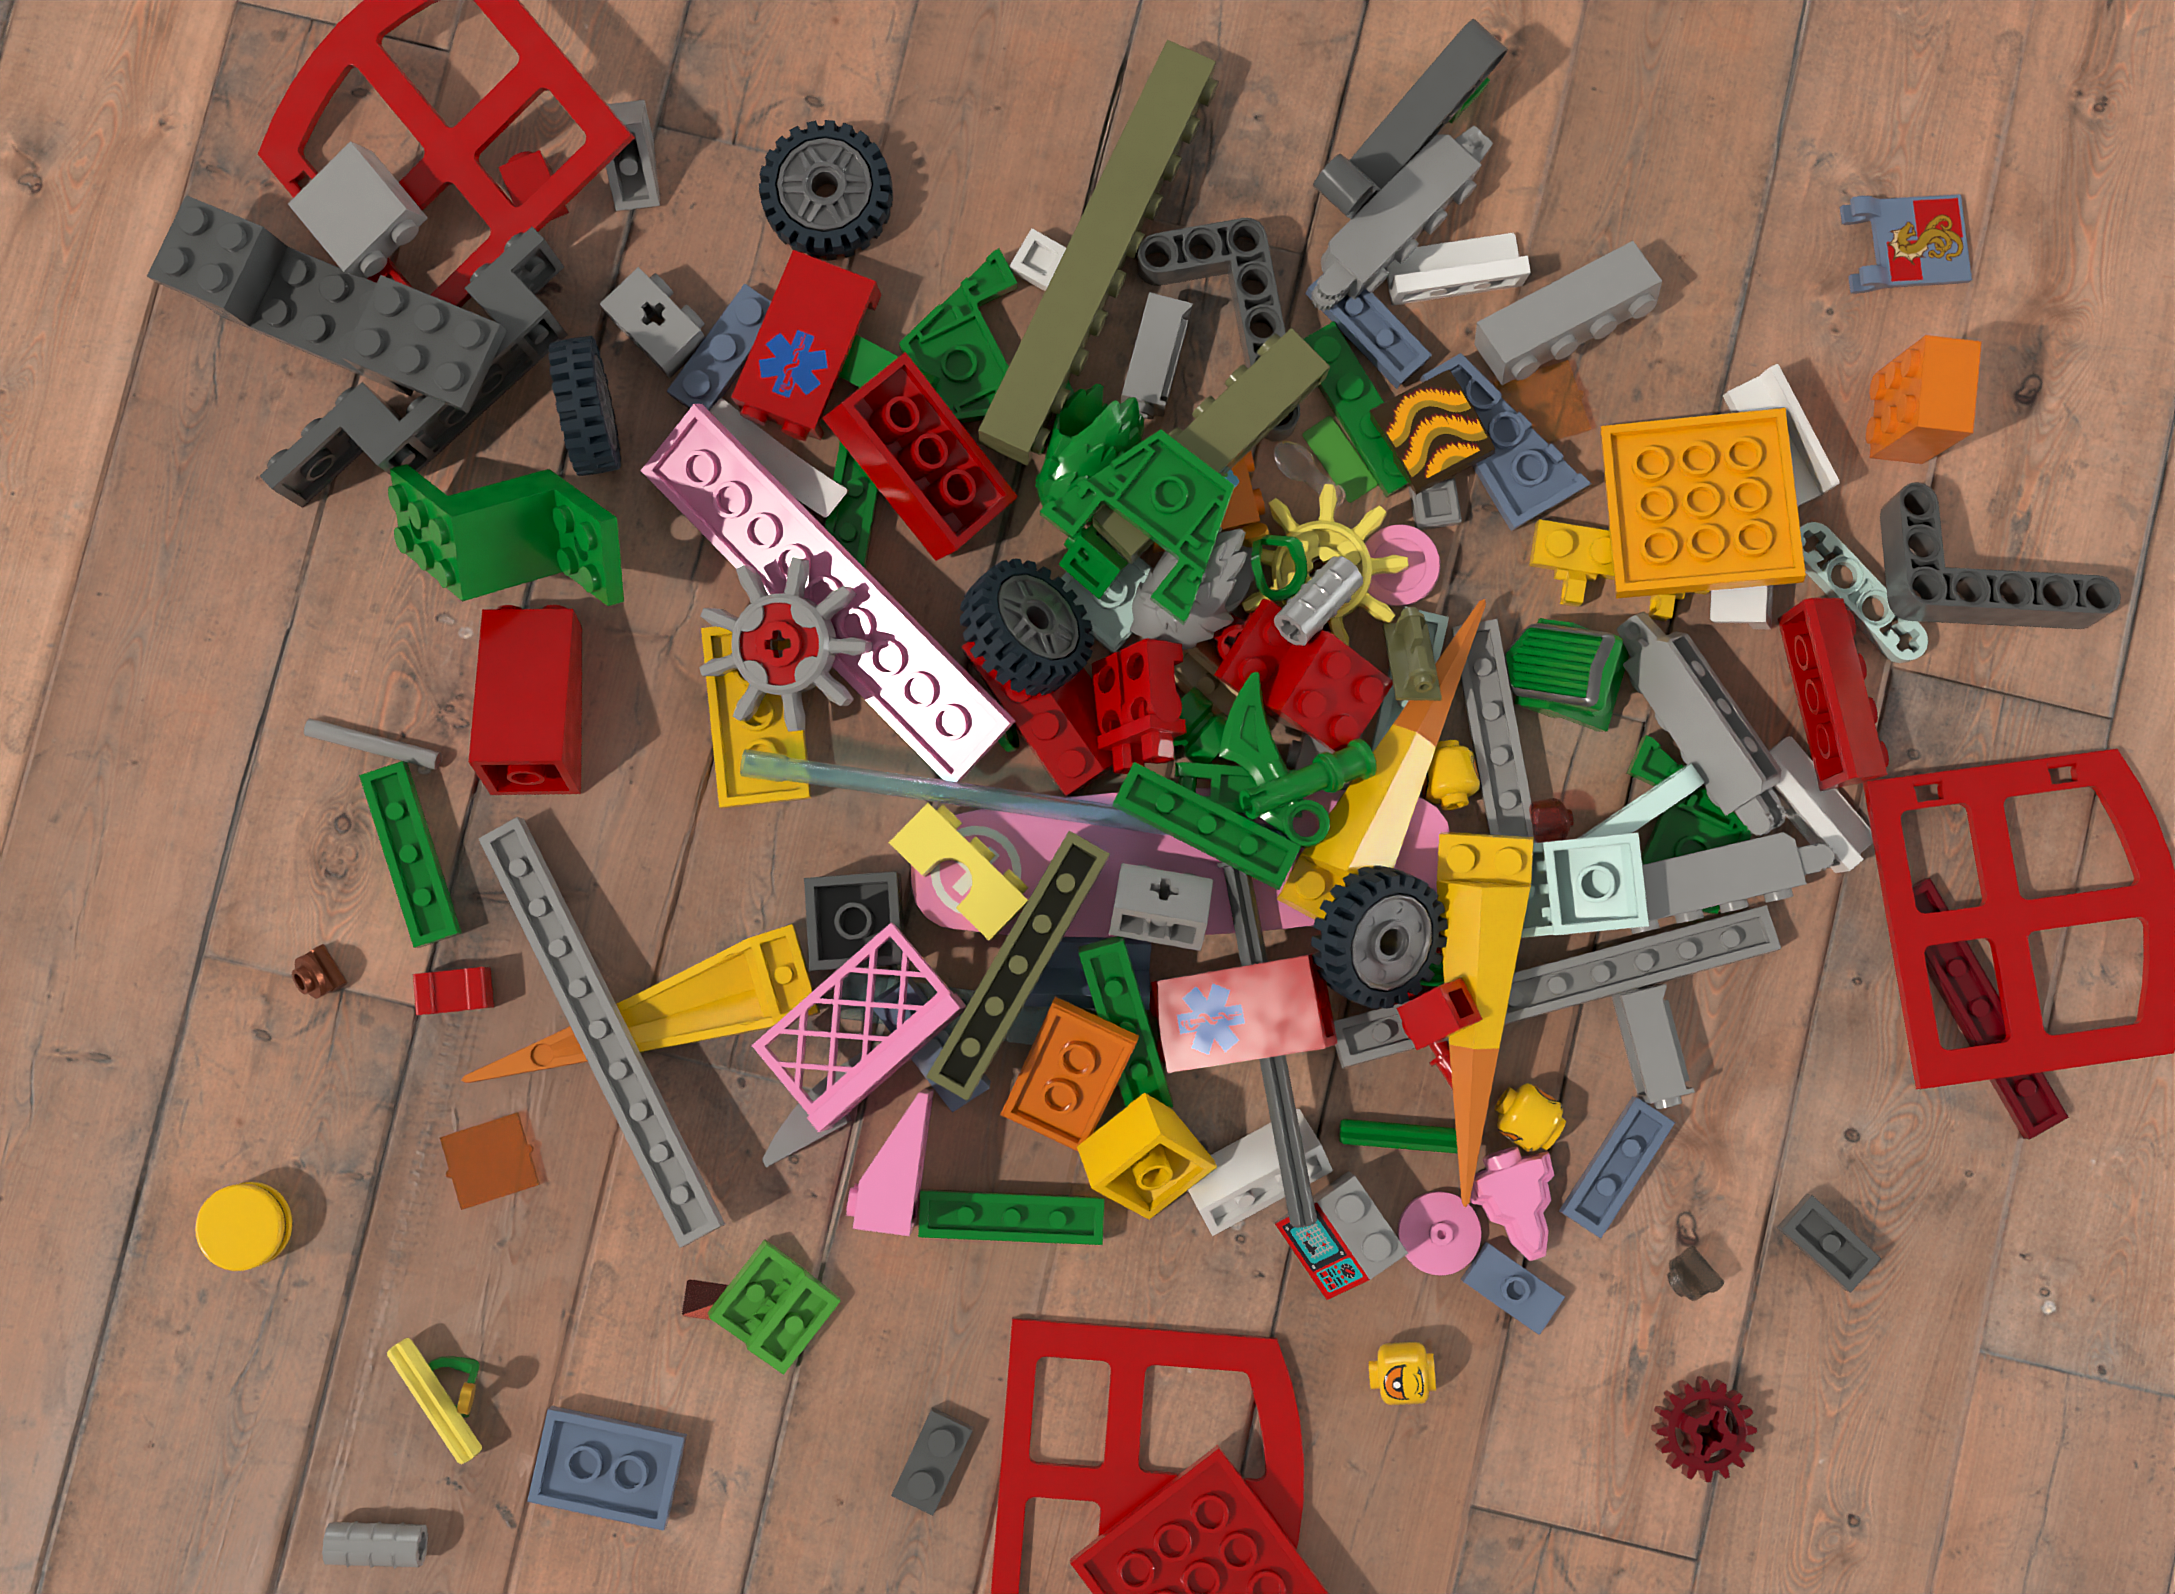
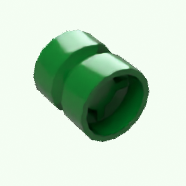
[1173,686,1228,764]

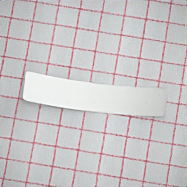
[710,399,848,517]

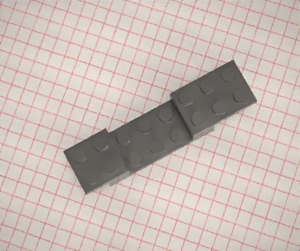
[147,195,507,413]
[259,227,568,508]

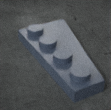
[1420,353,1591,531]

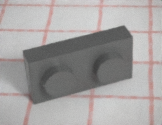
[1777,1194,1881,1293]
[891,1407,973,1516]

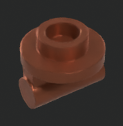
[292,944,348,999]

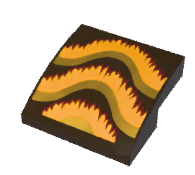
[1370,369,1495,495]

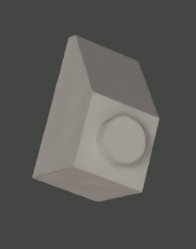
[606,100,660,211]

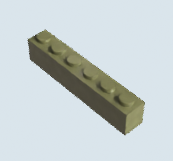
[1093,328,1330,564]
[926,831,1110,1101]

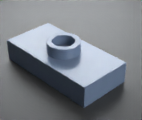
[1460,1242,1565,1335]

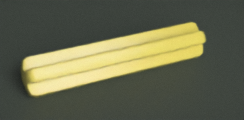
[387,1338,482,1464]

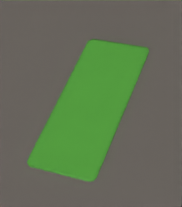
[1302,416,1377,503]

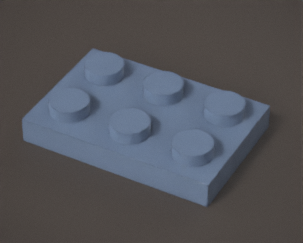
[527,1406,687,1531]

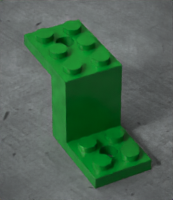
[388,464,624,606]

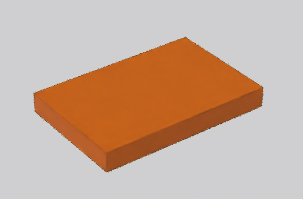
[1000,996,1139,1151]

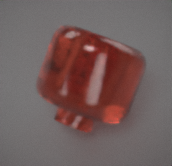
[1529,798,1574,843]

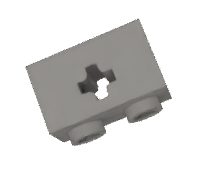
[600,267,705,379]
[1109,863,1213,951]

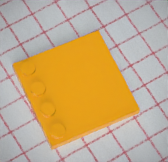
[1600,408,1806,599]

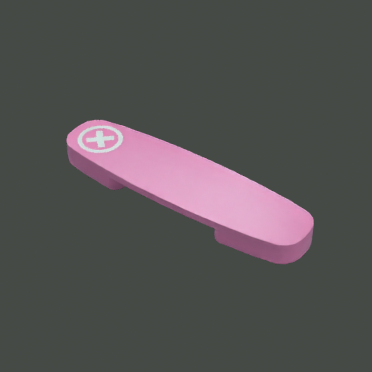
[911,788,1450,938]

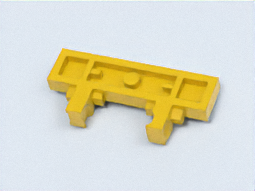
[1529,519,1710,622]

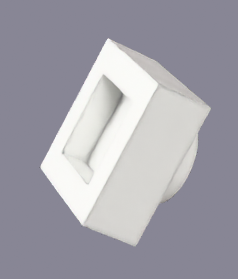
[1009,228,1066,291]

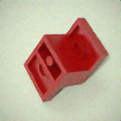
[1214,599,1393,753]

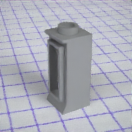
[1121,292,1193,419]
[1612,984,1694,1109]

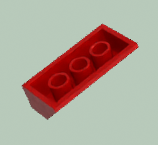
[822,352,1018,561]
[1777,598,1889,792]
[961,642,1113,798]

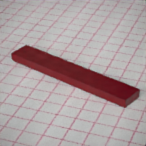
[1912,878,2069,1140]

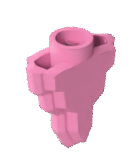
[1470,1147,1554,1261]

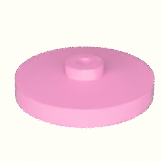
[1365,525,1440,606]
[1398,1191,1481,1275]

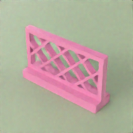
[751,923,967,1132]

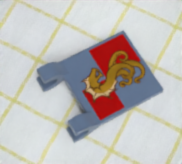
[1840,194,1972,294]

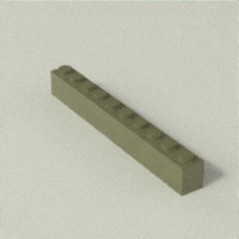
[978,40,1219,466]

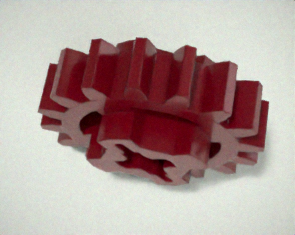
[1651,1376,1757,1482]

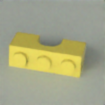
[889,803,1028,941]

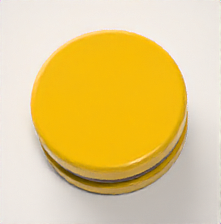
[195,1182,293,1271]

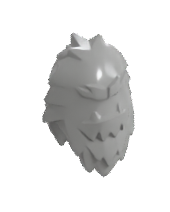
[1130,527,1255,650]

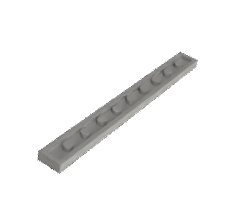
[478,817,726,1248]
[1334,905,1781,1069]

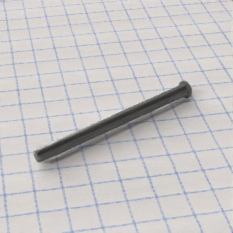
[1217,862,1317,1228]

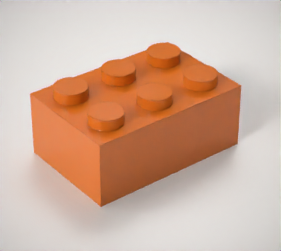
[1865,335,1982,464]

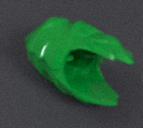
[1035,384,1144,522]

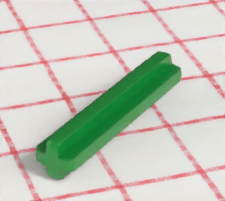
[1338,1119,1458,1154]

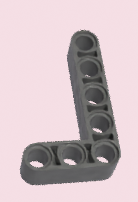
[1313,19,1508,219]
[1137,218,1300,441]
[1880,482,2121,629]

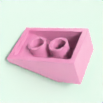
[847,1088,934,1236]

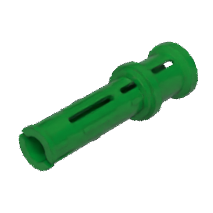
[1239,739,1377,819]

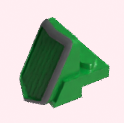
[1504,618,1629,732]

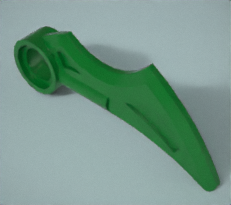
[1219,672,1330,848]

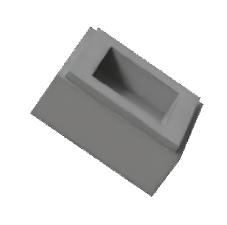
[1409,478,1462,530]

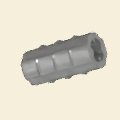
[1274,556,1363,646]
[322,1521,428,1569]

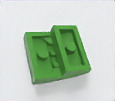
[708,1239,841,1375]

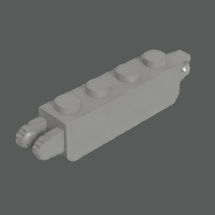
[1310,126,1493,311]
[1617,611,1787,836]
[1631,832,1836,934]

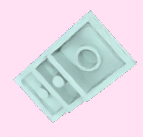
[1521,833,1649,938]

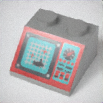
[1274,1171,1408,1300]

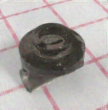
[1667,1246,1724,1301]

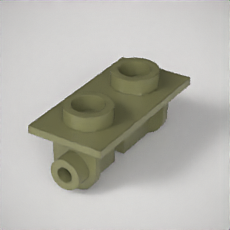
[1382,607,1442,701]

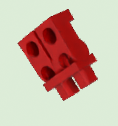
[1092,638,1186,774]

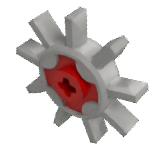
[699,557,872,732]

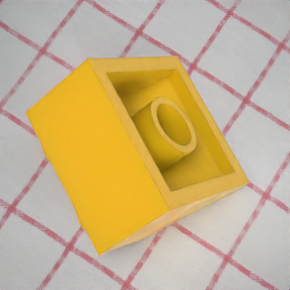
[1077,1093,1217,1220]

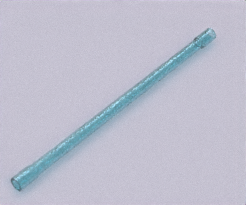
[740,749,1286,838]

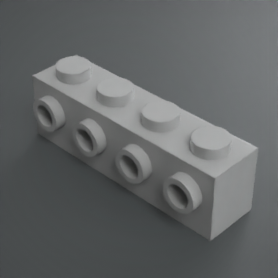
[1474,241,1662,385]

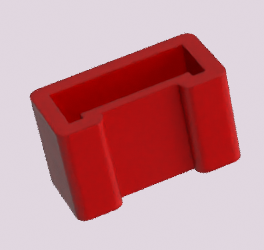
[413,967,494,1015]

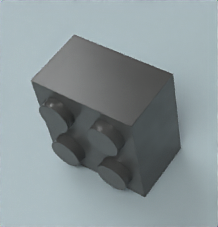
[804,872,905,971]

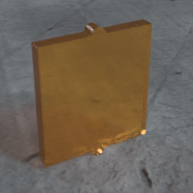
[1493,360,1591,443]
[440,1113,540,1210]

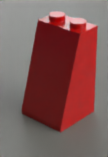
[468,605,582,795]

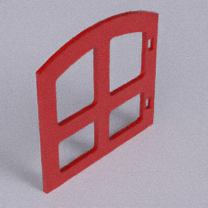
[258,0,635,308]
[1863,749,2175,1089]
[991,1317,1304,1594]

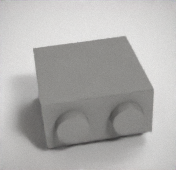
[288,141,428,279]

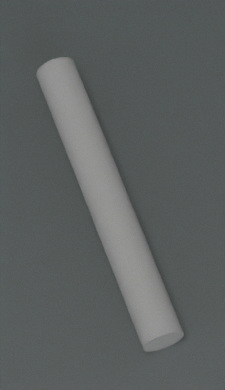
[304,718,441,770]

